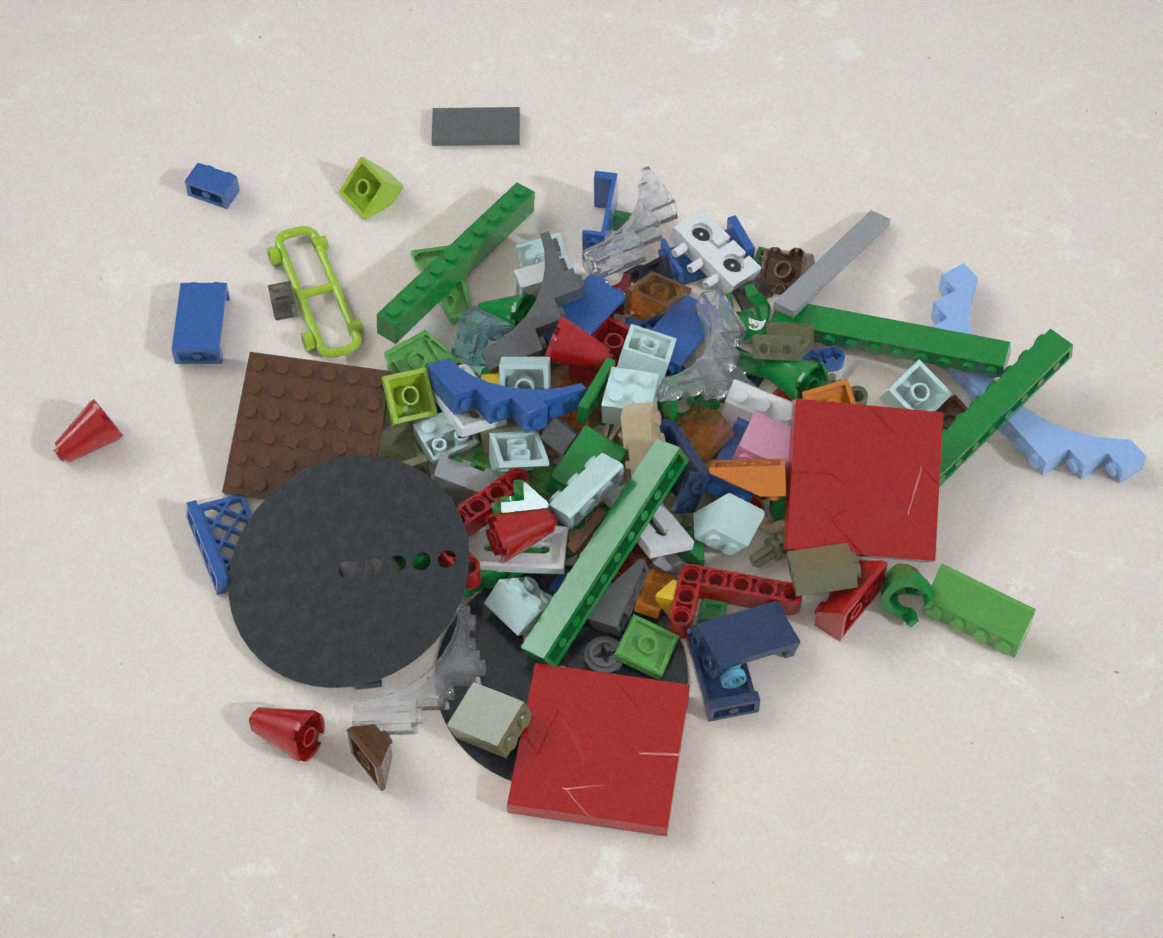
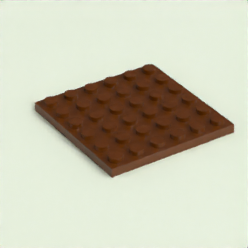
[222,352,393,500]

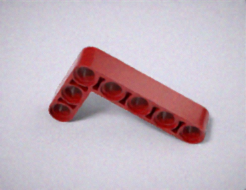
[438,468,529,589]
[669,564,803,639]

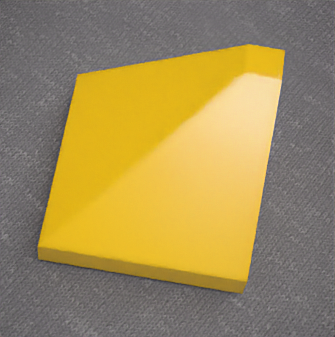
[656,580,677,615]

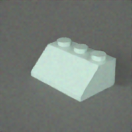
[549,453,624,531]

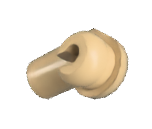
[758,513,785,535]

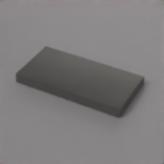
[431,107,520,146]

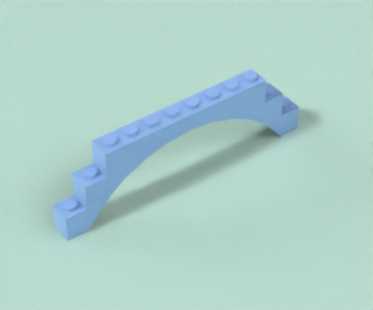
[931,263,1147,483]

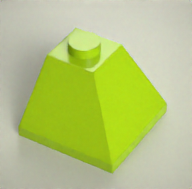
[338,156,404,220]
[381,367,437,425]

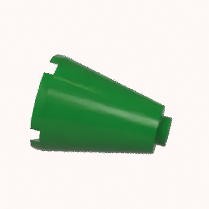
[474,293,537,335]
[761,359,829,401]

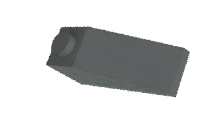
[588,559,650,637]

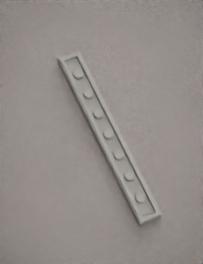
[773,210,890,318]

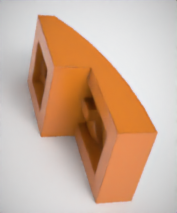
[634,567,675,619]

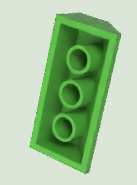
[922,564,1036,658]

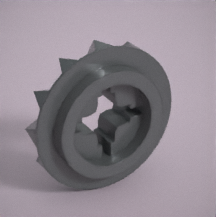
[584,636,623,674]

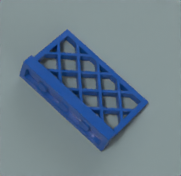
[186,495,252,595]

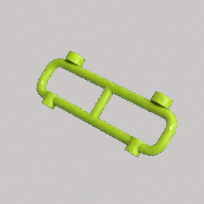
[267,226,364,358]

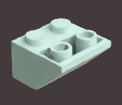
[413,412,478,463]
[484,577,552,636]

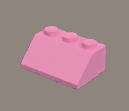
[732,411,791,477]

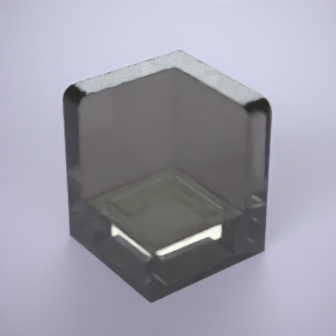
[731,276,773,311]
[268,281,298,320]

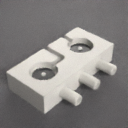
[669,209,762,295]

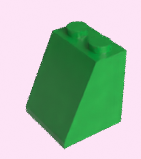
[546,425,627,496]

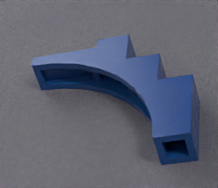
[428,359,586,433]

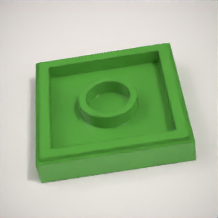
[613,614,679,680]

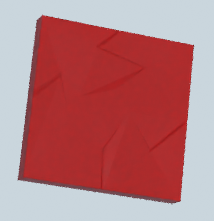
[783,399,943,563]
[507,663,690,837]

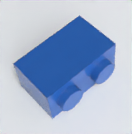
[185,162,240,209]

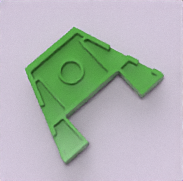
[384,330,481,423]

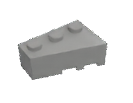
[434,451,503,506]

